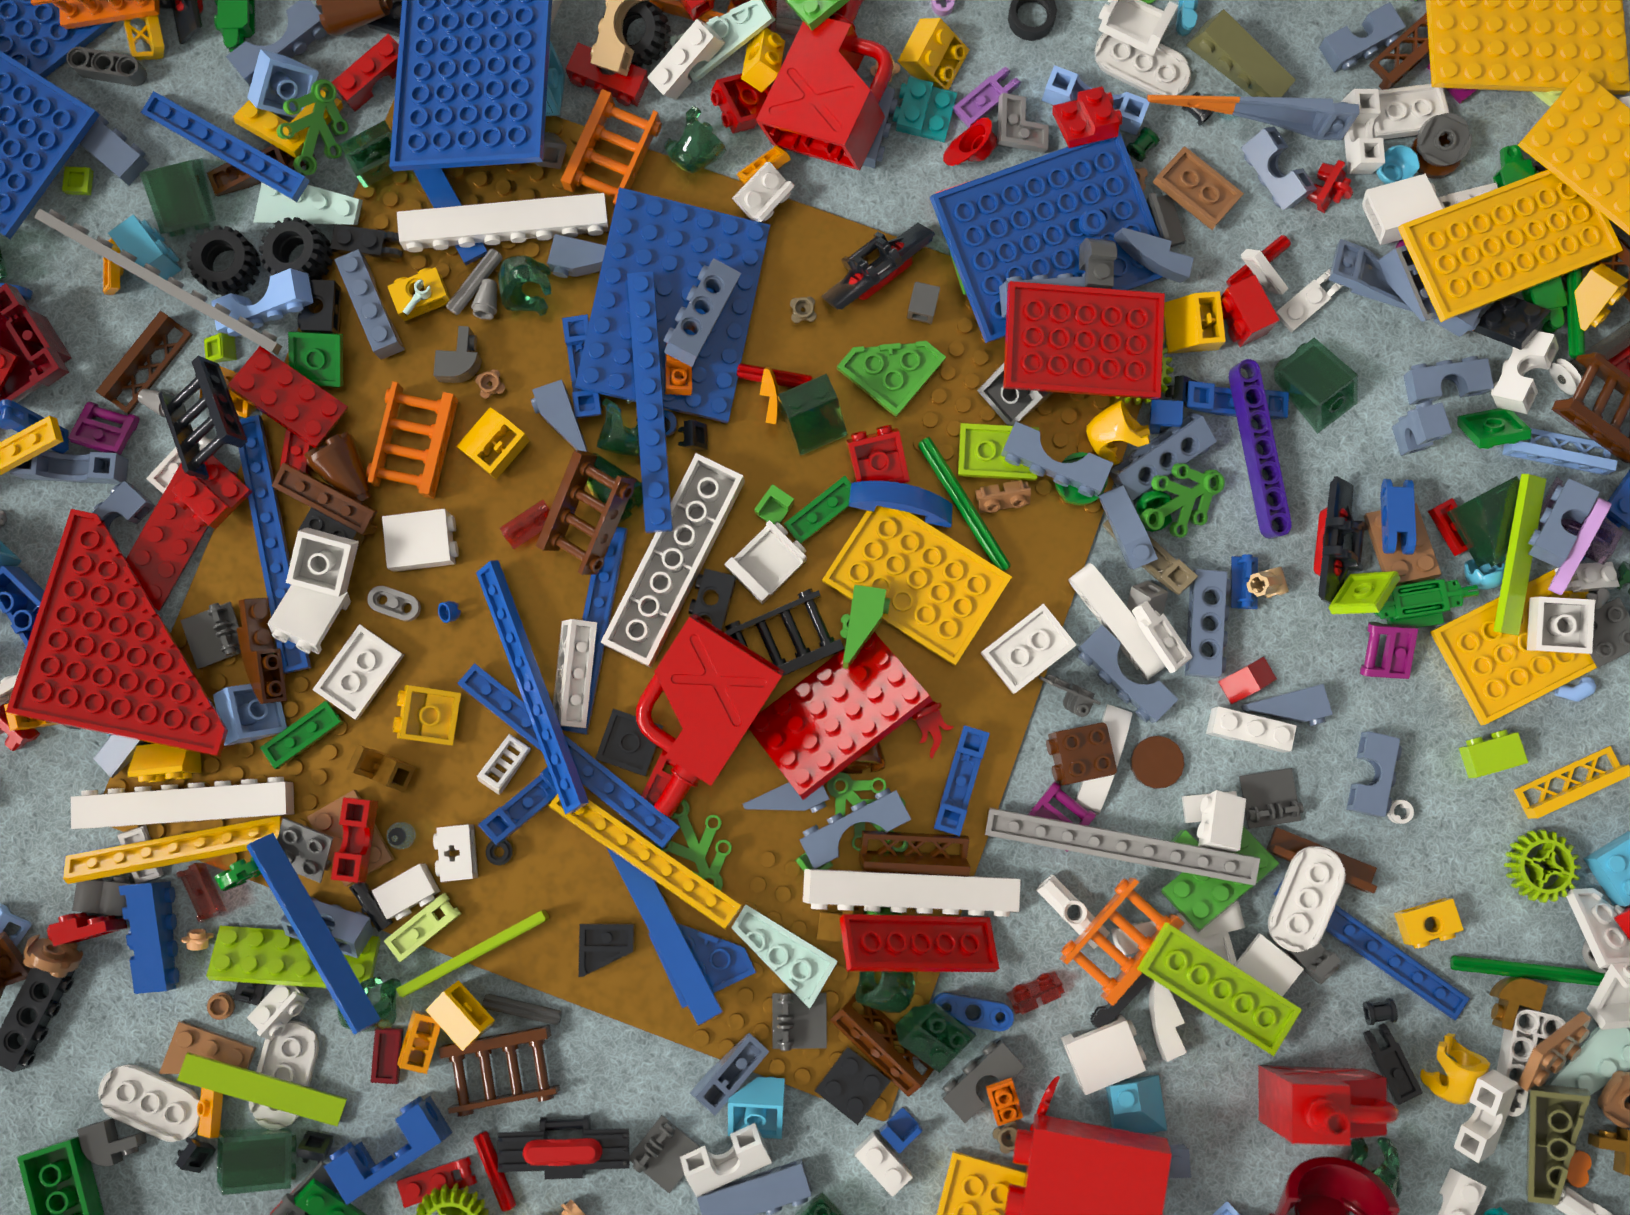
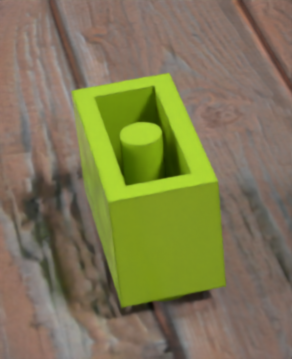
[1459,729,1528,778]

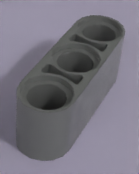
[67,47,147,86]

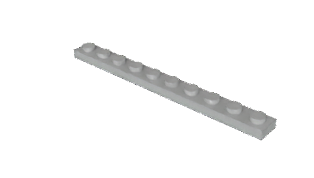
[34,208,283,355]
[985,808,1260,886]

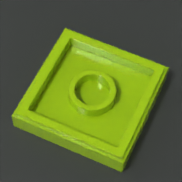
[1328,571,1400,614]

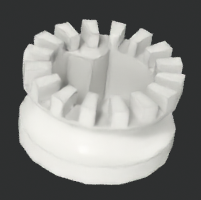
[1387,800,1414,824]

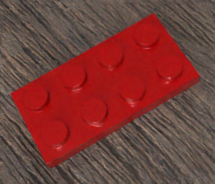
[227,346,348,448]

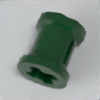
[1126,127,1160,162]

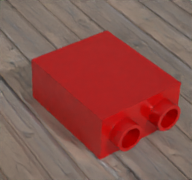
[1005,1114,1172,1215]

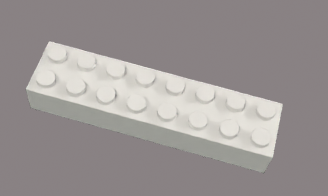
[601,453,745,668]

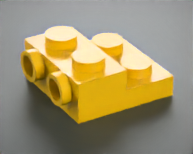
[393,685,461,746]

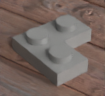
[997,93,1049,153]

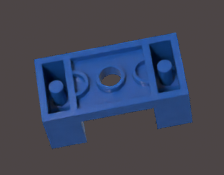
[324,1096,453,1205]

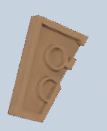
[159,1021,256,1074]

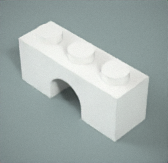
[647,19,725,100]
[1341,89,1385,174]
[1491,331,1559,414]
[1206,706,1297,753]
[1454,1069,1519,1163]
[680,1123,772,1197]
[1438,1168,1486,1215]

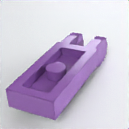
[953,66,1021,128]

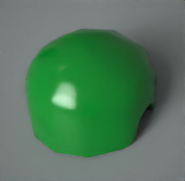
[1134,490,1172,532]

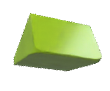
[204,333,237,363]

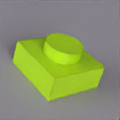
[62,166,94,195]

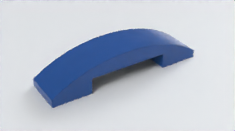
[562,314,602,419]
[1187,381,1289,419]
[848,481,953,528]
[934,725,990,836]
[478,767,557,845]

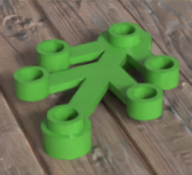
[277,79,349,176]
[1140,463,1225,538]
[827,772,908,852]
[656,799,732,891]

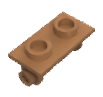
[975,480,1031,513]

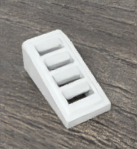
[477,734,531,795]

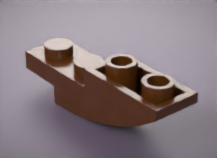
[237,598,287,704]

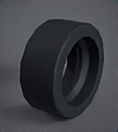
[1008,0,1057,41]

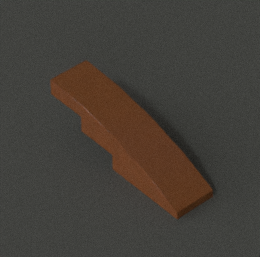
[207,145,316,197]

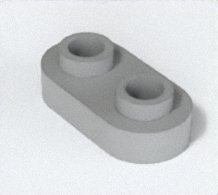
[368,586,421,622]

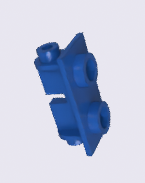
[1231,554,1258,609]

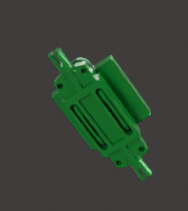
[1362,579,1479,628]

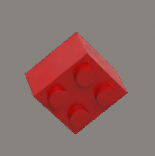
[1221,275,1279,347]

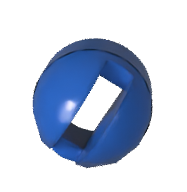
[438,601,461,623]

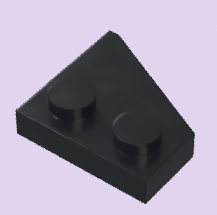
[578,923,635,977]

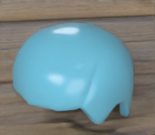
[1376,145,1420,184]
[1464,558,1505,590]

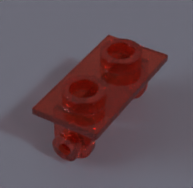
[500,500,550,549]
[1006,971,1065,1015]

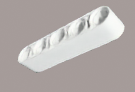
[1068,563,1166,681]
[1111,900,1245,955]

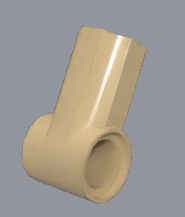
[1246,567,1289,598]

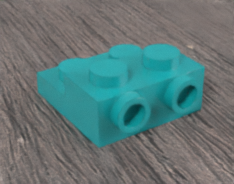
[893,77,957,143]

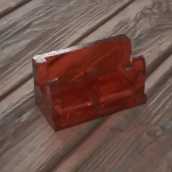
[176,863,226,923]

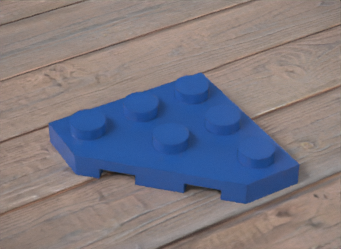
[648,923,756,1008]

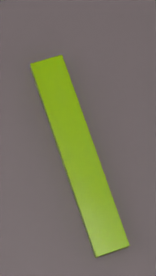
[1494,474,1546,636]
[396,909,550,998]
[177,1052,348,1127]

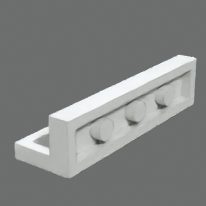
[553,619,597,728]

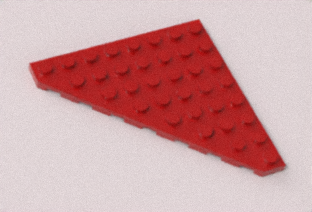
[6,509,228,757]

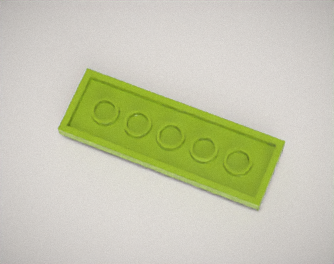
[1137,922,1302,1056]
[206,926,380,991]

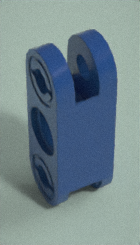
[1380,479,1416,555]
[932,992,1014,1031]

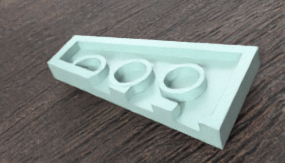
[670,0,775,82]
[253,183,363,225]
[731,904,838,1009]
[1545,1027,1630,1095]

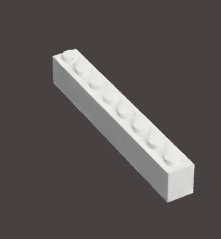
[397,193,609,252]
[71,777,294,829]
[803,869,1020,917]

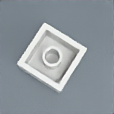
[286,528,359,597]
[1527,597,1595,654]

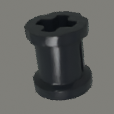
[1182,92,1215,126]
[1363,998,1398,1025]

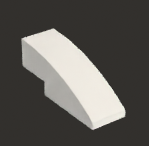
[1149,979,1187,1062]

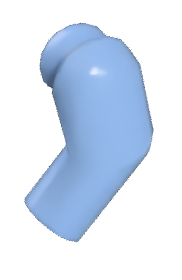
[1554,677,1596,702]

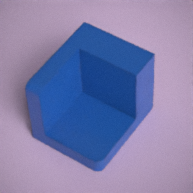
[1149,400,1184,434]
[879,1108,923,1154]

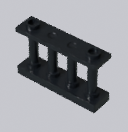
[158,355,248,480]
[725,588,844,676]

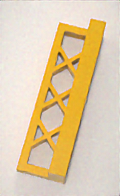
[123,15,164,60]
[1513,746,1630,819]

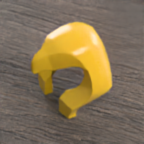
[1086,399,1150,465]
[1420,1033,1490,1105]

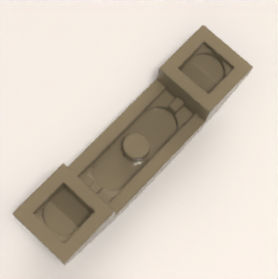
[1103,520,1198,595]

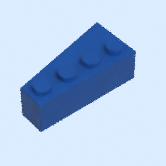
[0,565,44,650]
[119,881,179,994]

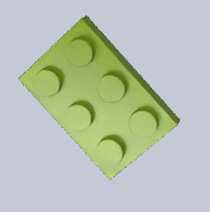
[958,423,1039,481]

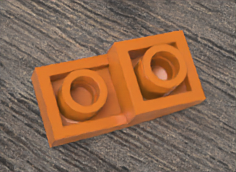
[665,343,692,396]
[985,1078,1023,1126]

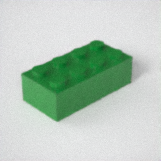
[17,1136,105,1215]

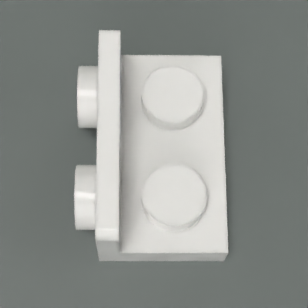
[732,162,795,222]
[247,985,310,1040]

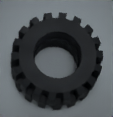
[603,1,671,67]
[259,217,333,280]
[187,225,261,296]

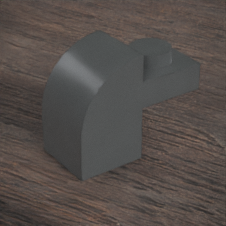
[1079,238,1117,289]
[433,326,482,383]
[1285,943,1341,984]
[77,1118,147,1166]

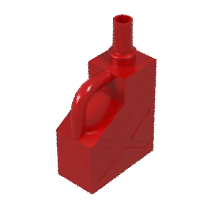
[756,0,894,171]
[636,614,785,817]
[1258,1065,1399,1146]

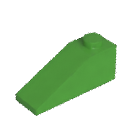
[843,585,890,669]

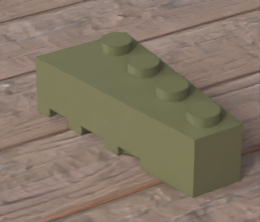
[1186,9,1296,97]
[1526,1084,1591,1205]

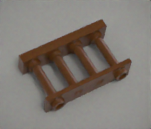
[1551,352,1630,463]
[536,450,637,575]
[439,1025,560,1117]

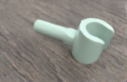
[403,279,431,315]

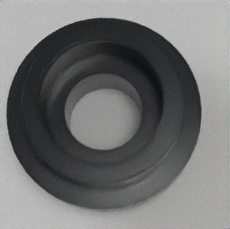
[486,840,513,865]

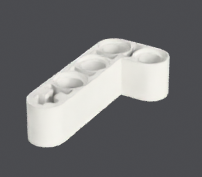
[1497,1007,1566,1117]

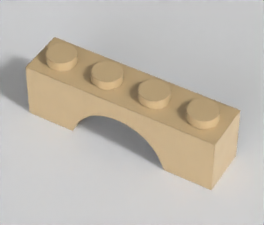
[590,0,649,76]

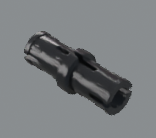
[349,882,394,933]

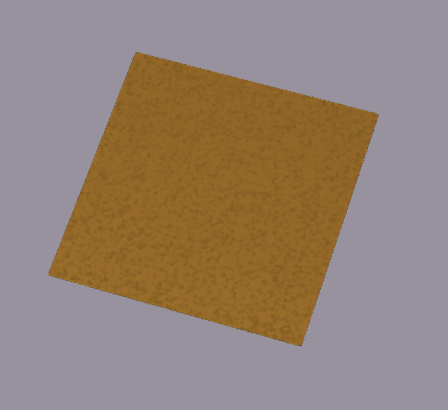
[103,97,1165,1122]

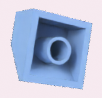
[247,49,319,118]
[213,684,287,746]

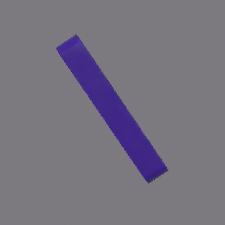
[1228,359,1292,539]

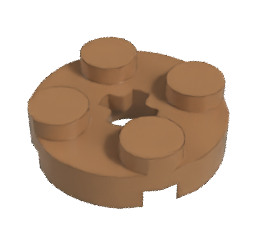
[23,935,83,978]
[1597,1071,1630,1128]

